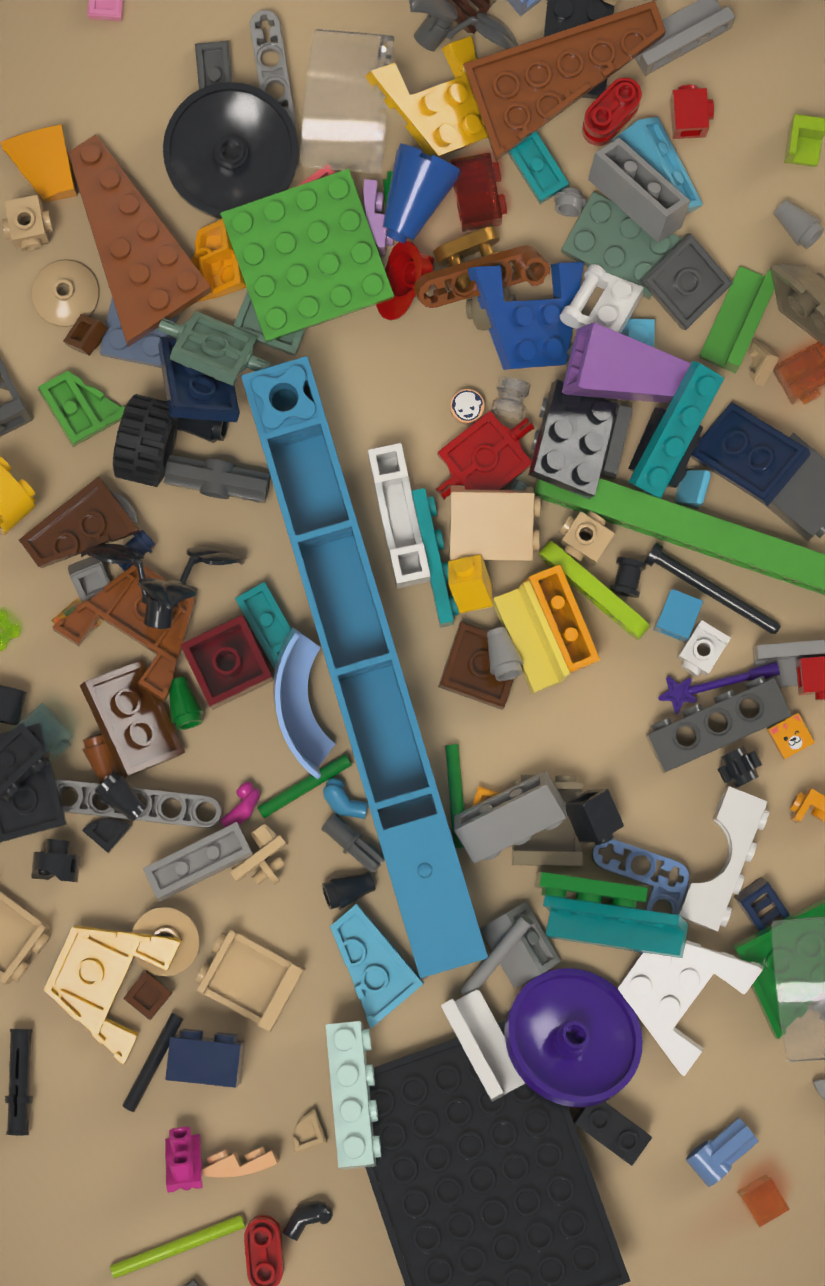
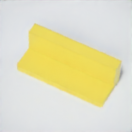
[493,580,570,695]

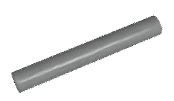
[461,915,533,996]

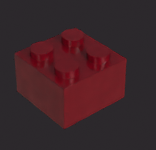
[180,615,273,710]

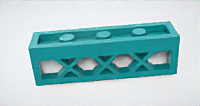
[543,895,689,959]

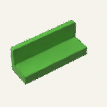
[699,267,774,374]

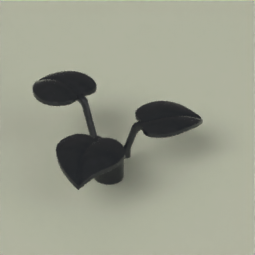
[81,544,245,629]

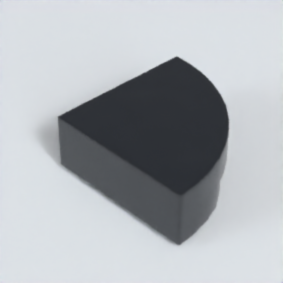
[82,819,131,853]

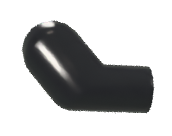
[282,1200,333,1241]

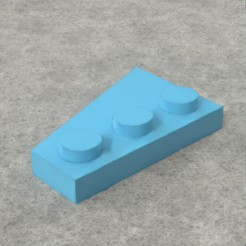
[330,903,424,1028]

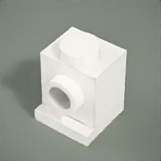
[677,620,731,677]

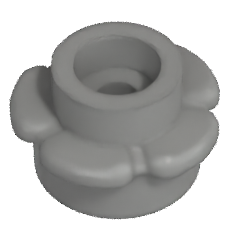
[554,188,587,217]

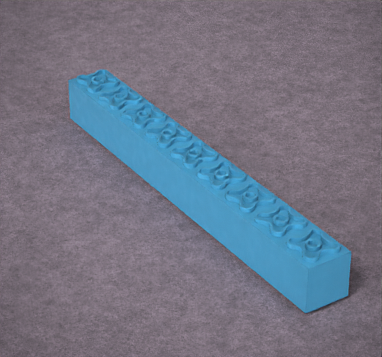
[241,356,488,979]

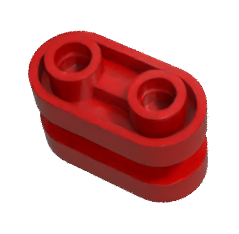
[582,77,642,146]
[244,1214,284,1286]

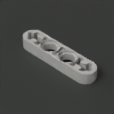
[250,10,296,130]

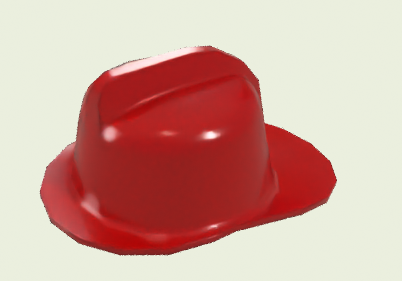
[376,241,434,321]

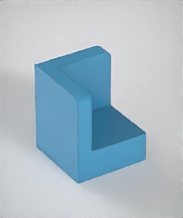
[653,589,703,643]

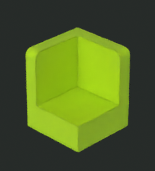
[784,114,825,167]

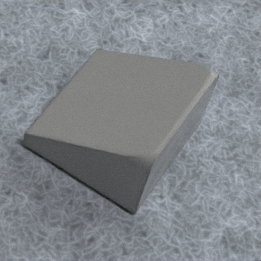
[68,557,110,603]

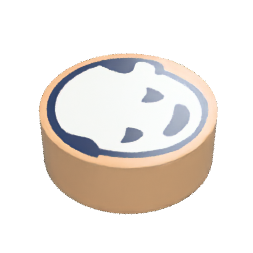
[450,389,484,425]

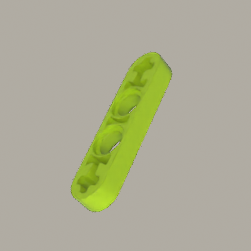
[538,541,650,640]

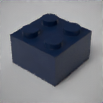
[165,1029,245,1088]

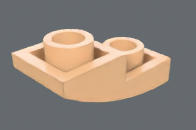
[202,1146,279,1177]

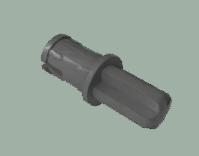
[321,813,384,872]

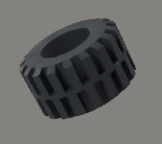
[113,394,179,487]

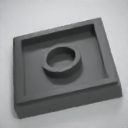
[639,233,733,330]

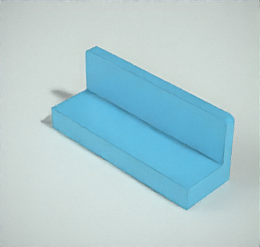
[612,117,703,213]

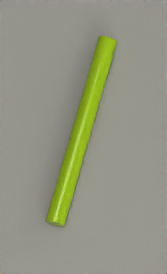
[110,1214,246,1279]

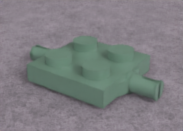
[158,311,271,386]

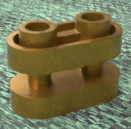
[433,226,510,290]

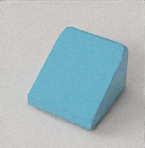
[675,470,711,509]

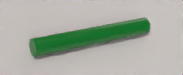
[445,744,464,848]
[257,754,352,819]

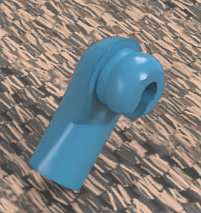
[323,778,368,819]

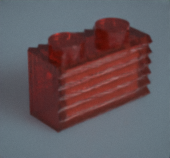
[450,153,507,232]

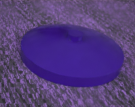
[505,968,643,1107]

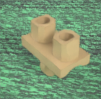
[230,824,287,885]

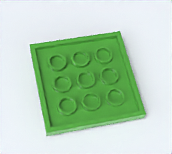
[220,169,394,343]

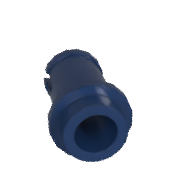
[118,529,156,571]

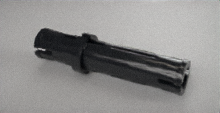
[5,1029,33,1136]

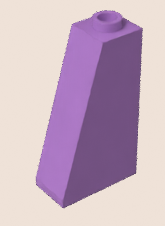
[561,322,691,403]

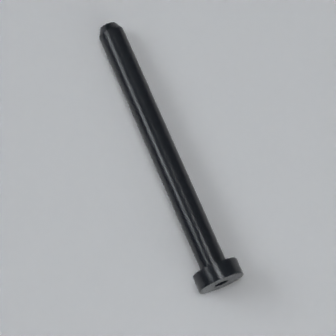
[644,542,781,634]

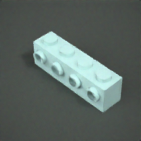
[326,1021,382,1170]

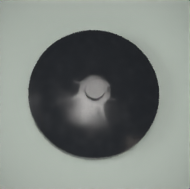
[163,82,299,219]

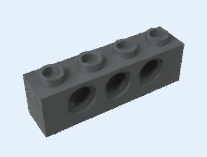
[646,676,792,773]

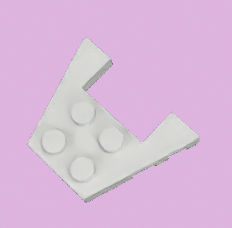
[618,940,763,1076]

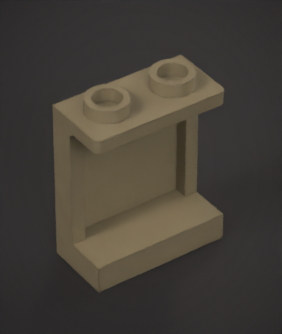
[512,775,584,867]

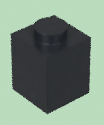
[566,789,624,845]

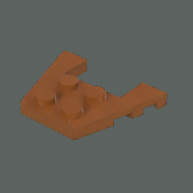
[52,565,195,702]

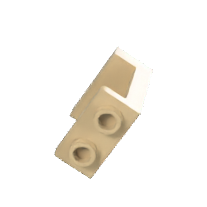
[449,485,540,561]
[0,890,51,985]
[195,930,305,1032]

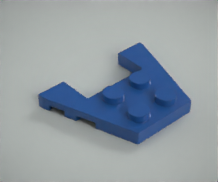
[468,262,583,370]

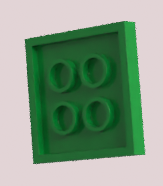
[534,872,648,908]

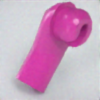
[221,781,260,827]

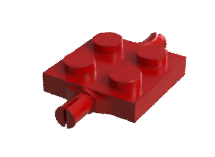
[435,411,535,500]

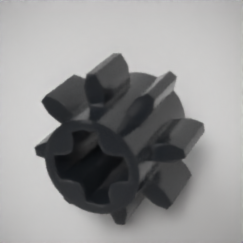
[717,746,762,788]

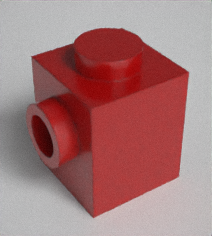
[670,84,714,139]
[796,656,825,700]

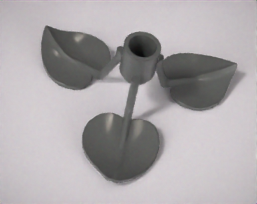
[409,0,518,52]

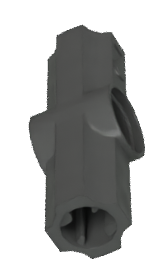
[164,455,271,503]

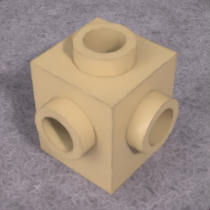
[2,195,53,251]
[559,511,615,565]

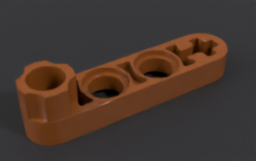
[414,245,550,308]

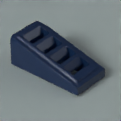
[734,878,790,932]

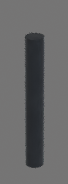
[122,1013,184,1112]

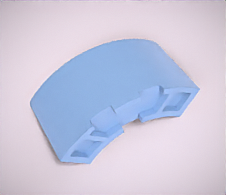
[273,627,336,779]

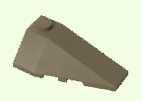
[770,264,825,346]

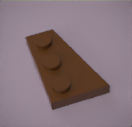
[19,477,141,568]

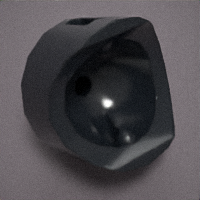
[31,839,80,882]

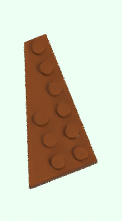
[463,0,666,161]
[68,134,212,347]

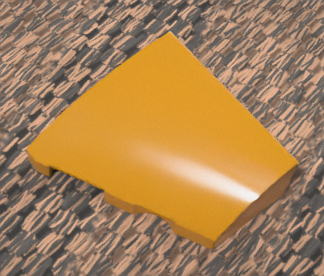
[1,124,77,203]
[191,219,246,302]

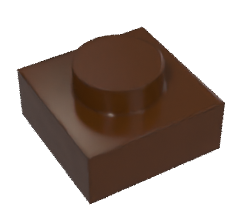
[63,314,108,356]
[123,971,173,1020]

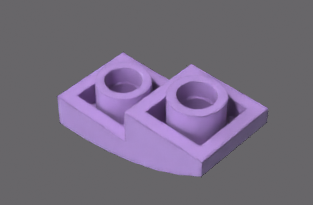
[363,179,393,256]

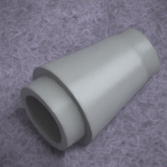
[774,200,824,249]
[487,627,524,681]

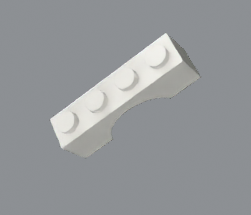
[368,443,431,589]
[678,786,770,931]

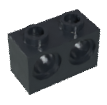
[573,1102,652,1166]

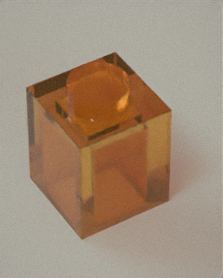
[736,1174,790,1227]

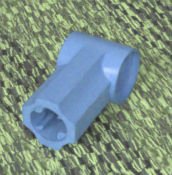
[685,1117,759,1187]

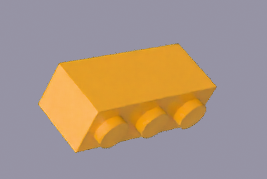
[521,564,600,674]

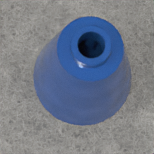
[382,143,461,244]

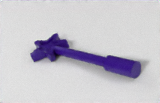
[658,662,780,714]

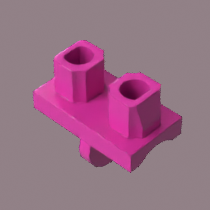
[165,1126,203,1193]

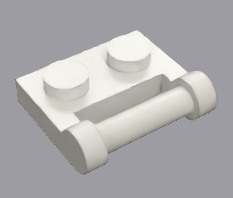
[560,264,644,333]

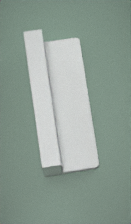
[441,990,526,1102]

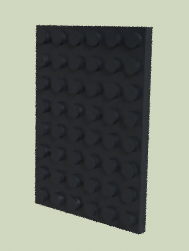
[365,1021,631,1286]

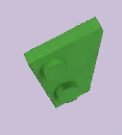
[38,371,125,447]

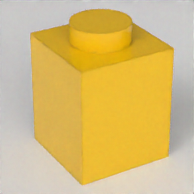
[448,554,493,613]

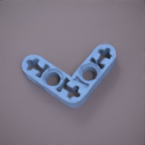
[592,839,689,955]

